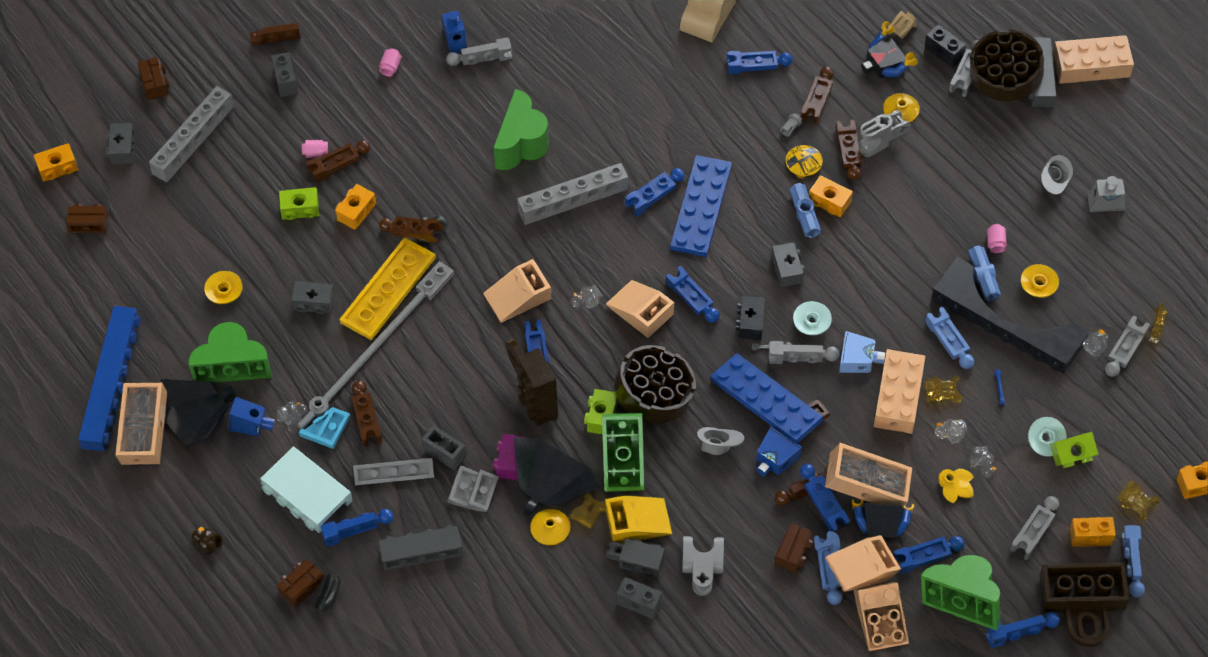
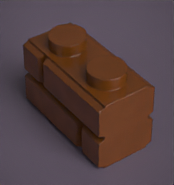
[137,57,170,100]
[66,204,109,233]
[774,523,814,573]
[277,559,324,607]

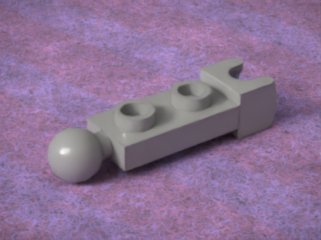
[446,38,512,66]
[949,40,979,97]
[1105,316,1150,377]
[769,341,840,364]
[1010,496,1059,560]

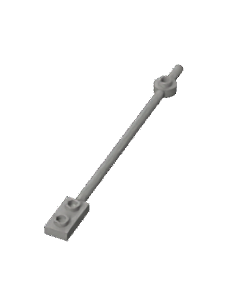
[297,261,455,429]

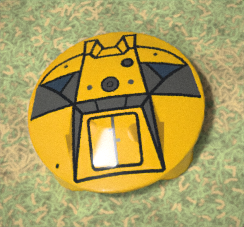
[786,145,823,179]

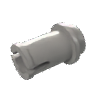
[780,113,802,136]

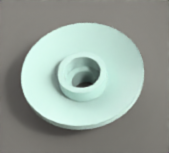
[793,301,832,335]
[1028,417,1067,456]

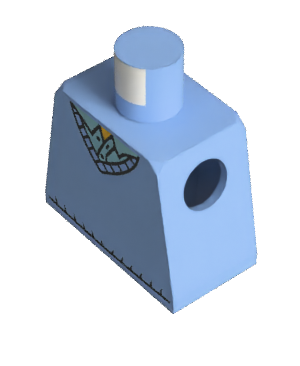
[839,331,885,373]

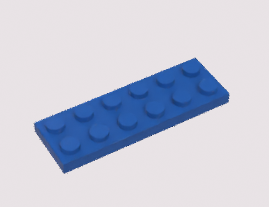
[670,155,732,257]
[710,353,823,444]

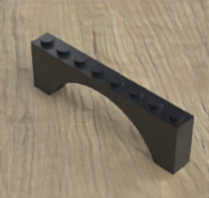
[931,257,1090,374]

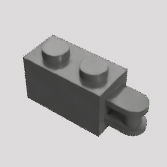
[605,538,665,578]

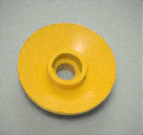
[883,93,920,123]
[1021,264,1059,298]
[204,271,243,304]
[530,509,570,546]

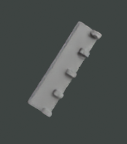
[353,458,434,485]

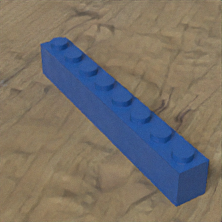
[78,306,141,451]

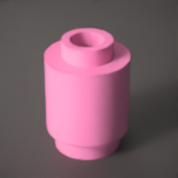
[379,49,402,76]
[302,140,328,158]
[987,224,1007,253]

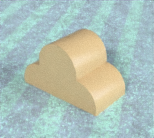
[680,0,737,42]

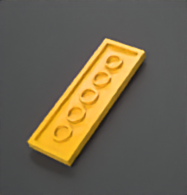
[339,237,436,341]

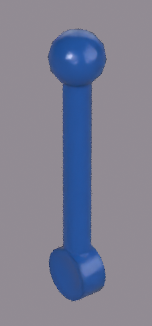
[994,369,1005,406]

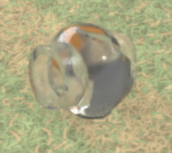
[571,284,603,308]
[1083,329,1109,357]
[277,402,308,426]
[935,419,967,443]
[968,446,996,478]

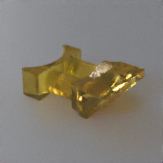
[1149,302,1168,344]
[925,376,963,403]
[1117,480,1160,521]
[569,493,606,529]

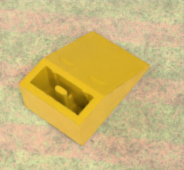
[605,496,672,544]

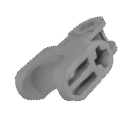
[859,110,911,157]
[682,536,724,596]

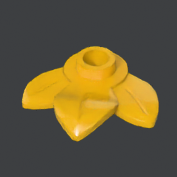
[938,469,974,504]

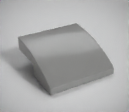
[447,465,499,512]

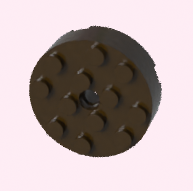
[970,29,1044,101]
[614,345,696,423]

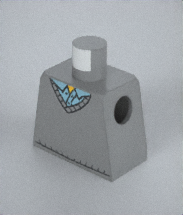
[1087,176,1126,212]

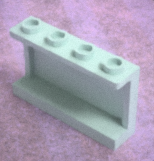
[260,446,353,533]

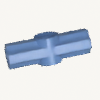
[789,183,821,238]
[968,246,1001,302]

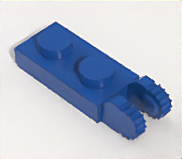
[525,319,549,365]

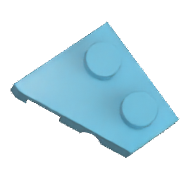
[299,407,351,449]

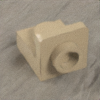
[888,11,918,39]

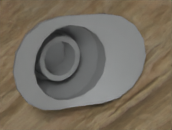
[1041,155,1073,194]
[697,427,745,455]

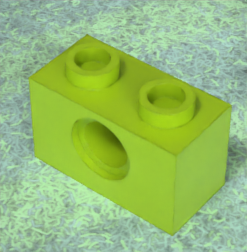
[279,187,320,220]
[584,389,618,434]
[1049,432,1099,468]

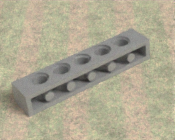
[149,86,234,183]
[517,163,628,225]

